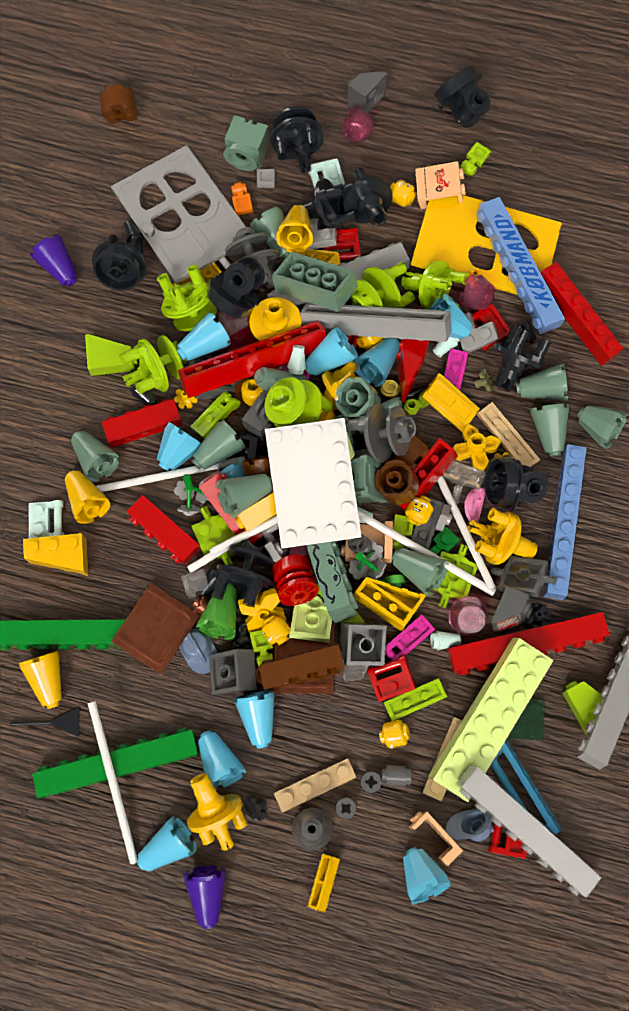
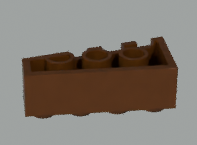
[259,644,344,692]

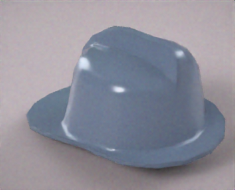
[179,629,218,674]
[446,808,494,842]

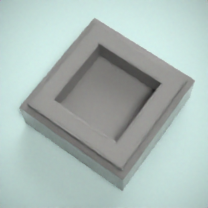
[257,169,275,188]

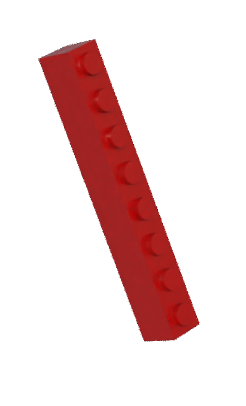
[178,321,326,398]
[447,612,610,676]

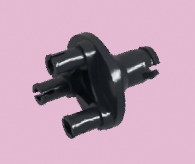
[341,167,392,227]
[298,178,358,229]
[493,324,552,392]

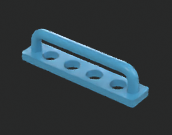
[491,739,561,835]

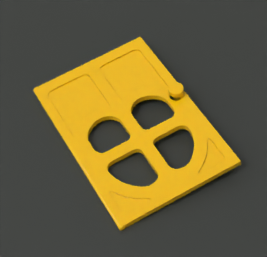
[411,195,562,295]

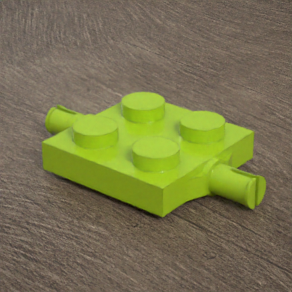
[191,506,241,566]
[433,544,478,608]

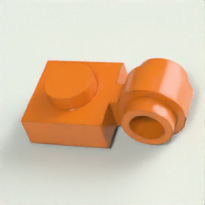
[231,182,253,215]

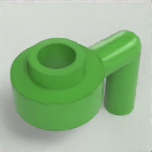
[376,575,405,588]

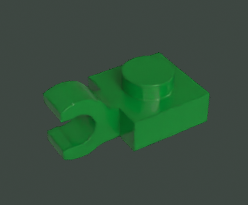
[430,527,460,555]

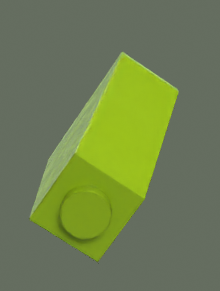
[85,334,138,376]
[562,681,602,735]

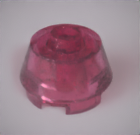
[342,107,373,143]
[459,274,495,310]
[449,596,488,635]

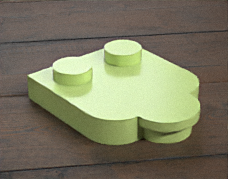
[290,596,332,643]

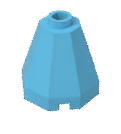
[429,294,472,339]
[157,422,201,471]
[403,847,450,904]

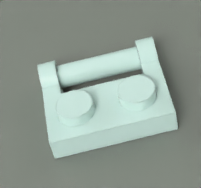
[308,159,345,195]
[29,500,64,539]

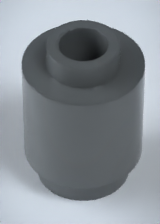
[382,765,411,787]

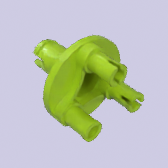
[401,260,469,310]

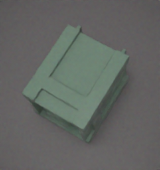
[350,455,388,506]

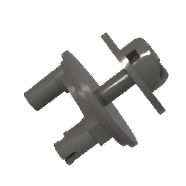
[225,227,280,289]
[345,404,416,463]

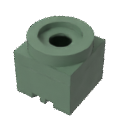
[223,115,270,171]

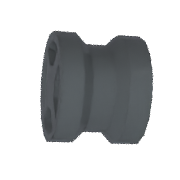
[348,533,372,555]
[361,772,381,793]
[336,798,356,819]

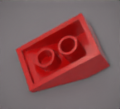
[396,339,430,404]

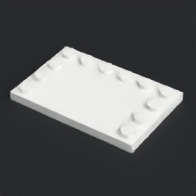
[265,418,361,548]

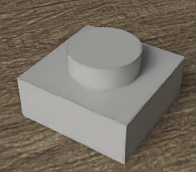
[435,504,453,532]

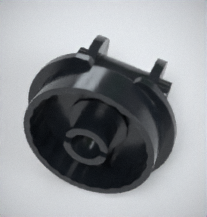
[434,66,491,128]
[92,234,147,291]
[207,257,265,319]
[484,455,548,511]

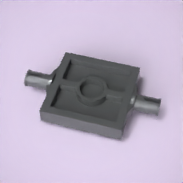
[491,556,557,597]

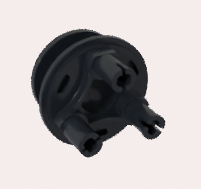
[271,106,324,174]
[211,540,275,610]

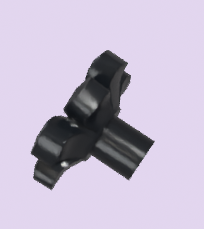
[520,321,536,345]
[526,604,551,628]
[231,624,251,649]
[244,796,267,821]

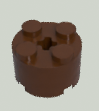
[99,84,137,124]
[388,435,430,470]
[375,460,419,505]

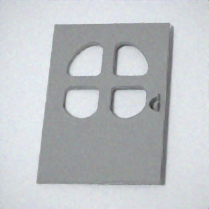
[111,145,247,284]

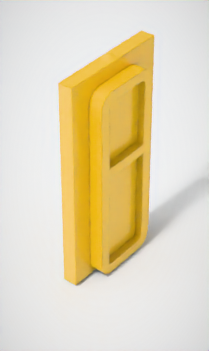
[421,373,480,432]

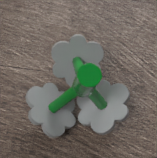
[174,474,208,516]
[348,541,386,580]

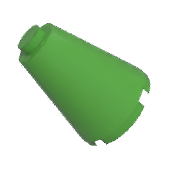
[196,584,237,640]

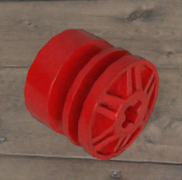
[271,554,319,606]

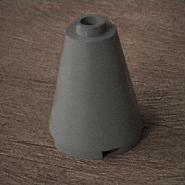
[292,808,333,850]

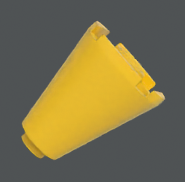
[276,205,313,254]
[64,471,110,524]
[19,651,62,709]

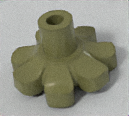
[474,368,493,392]

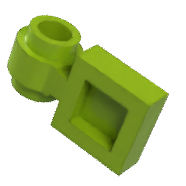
[460,142,491,176]
[404,390,430,415]
[392,514,413,551]
[250,630,273,668]

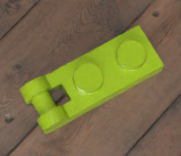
[190,391,240,439]

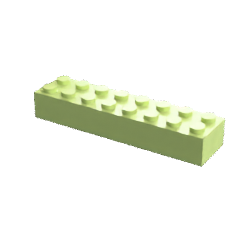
[428,638,553,802]

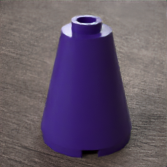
[30,234,78,287]
[183,865,226,929]

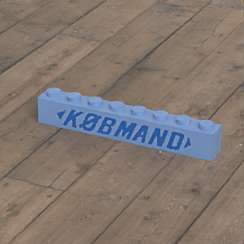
[477,197,565,334]
[543,444,587,600]

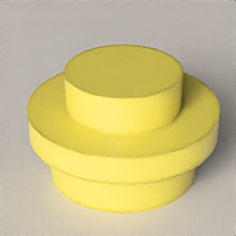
[381,380,400,398]

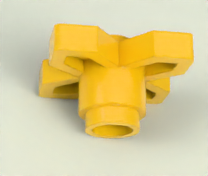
[453,424,501,473]
[238,588,286,633]

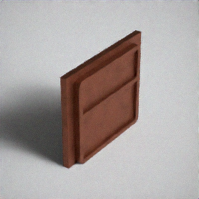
[111,583,200,675]
[274,622,334,695]

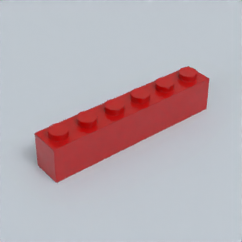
[541,262,624,366]

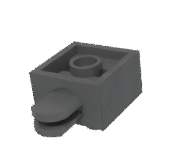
[242,390,276,444]

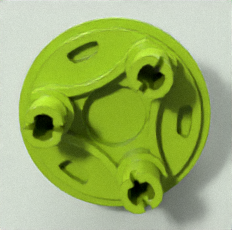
[351,262,415,308]
[157,264,217,331]
[119,335,187,395]
[265,377,333,428]

